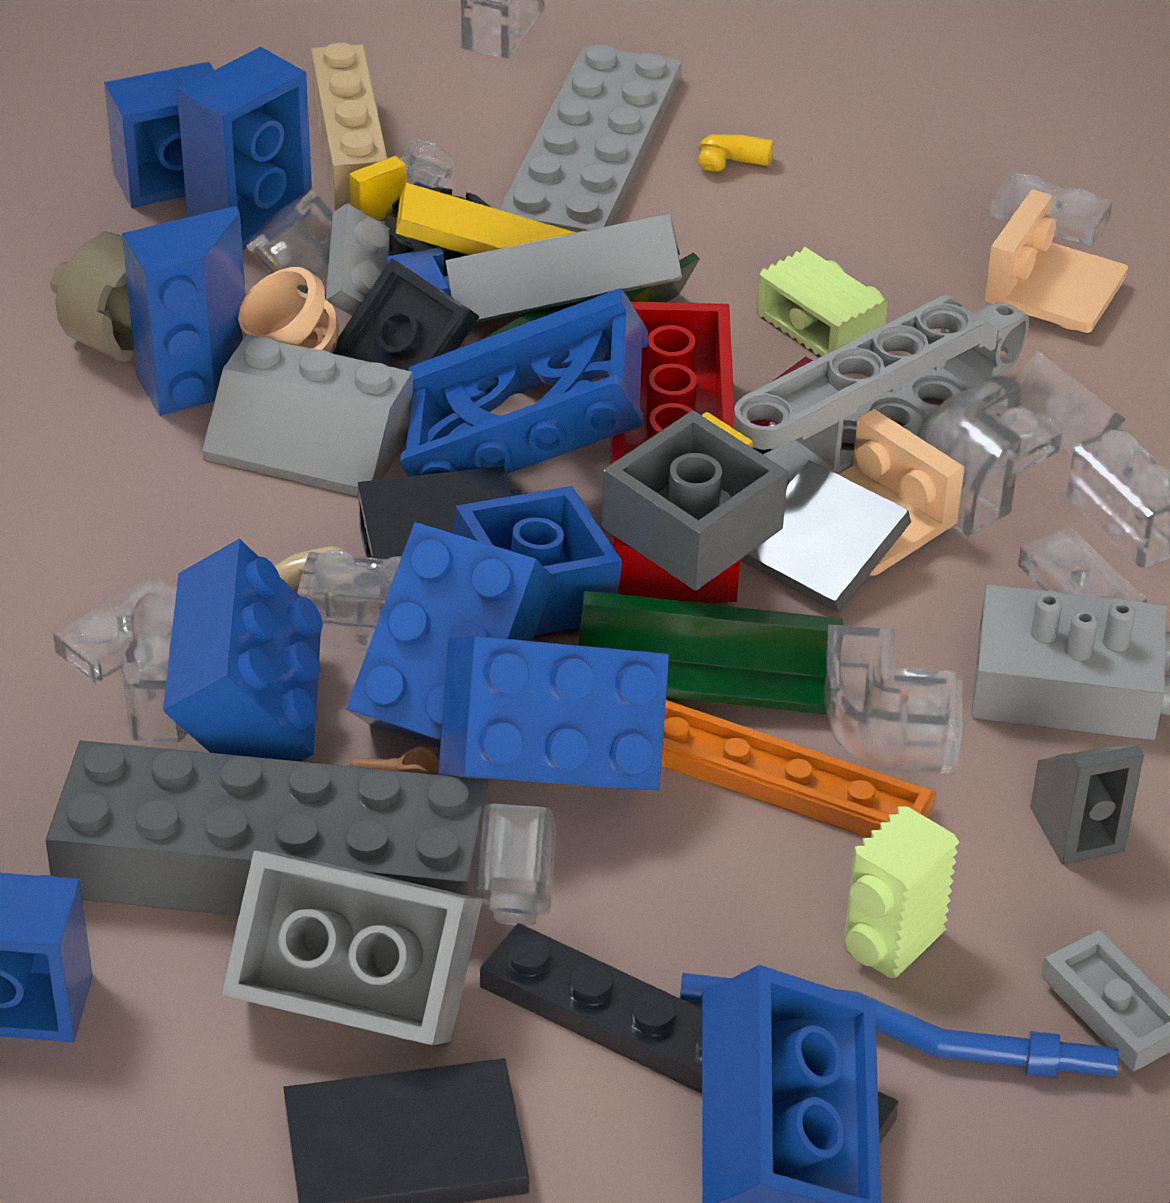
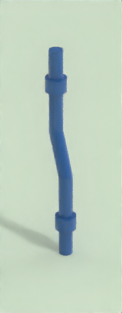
[680,972,1119,1078]

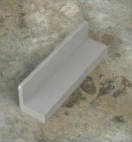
[445,213,682,323]

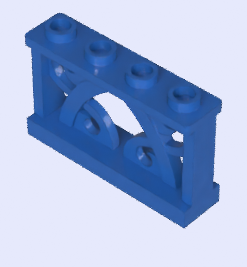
[400,288,648,476]

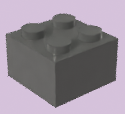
[602,410,788,591]

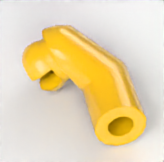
[697,134,774,172]

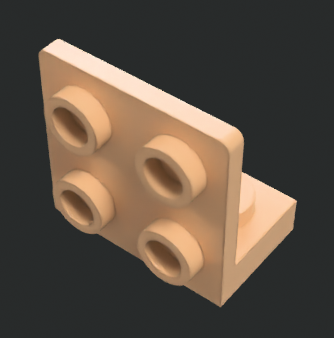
[984,189,1128,333]
[838,409,965,576]

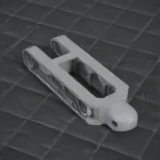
[733,294,1029,486]

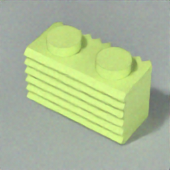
[757,246,888,357]
[844,806,959,979]

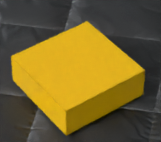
[349,156,407,222]

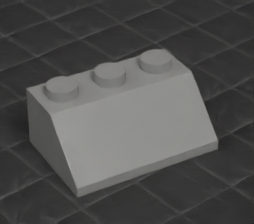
[202,334,413,497]

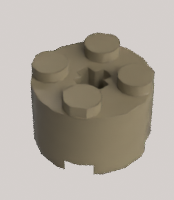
[50,231,135,363]

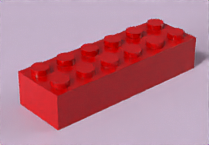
[610,302,740,602]

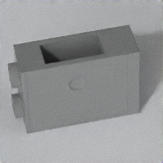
[971,584,1170,740]

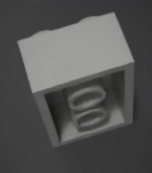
[221,850,483,1045]

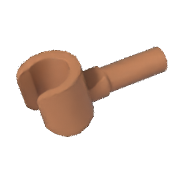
[349,745,445,776]

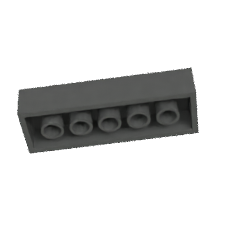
[45,740,488,916]

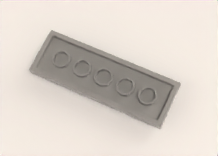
[498,45,682,233]

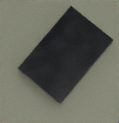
[283,1058,529,1203]

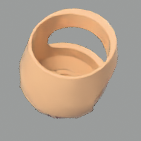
[238,267,339,354]

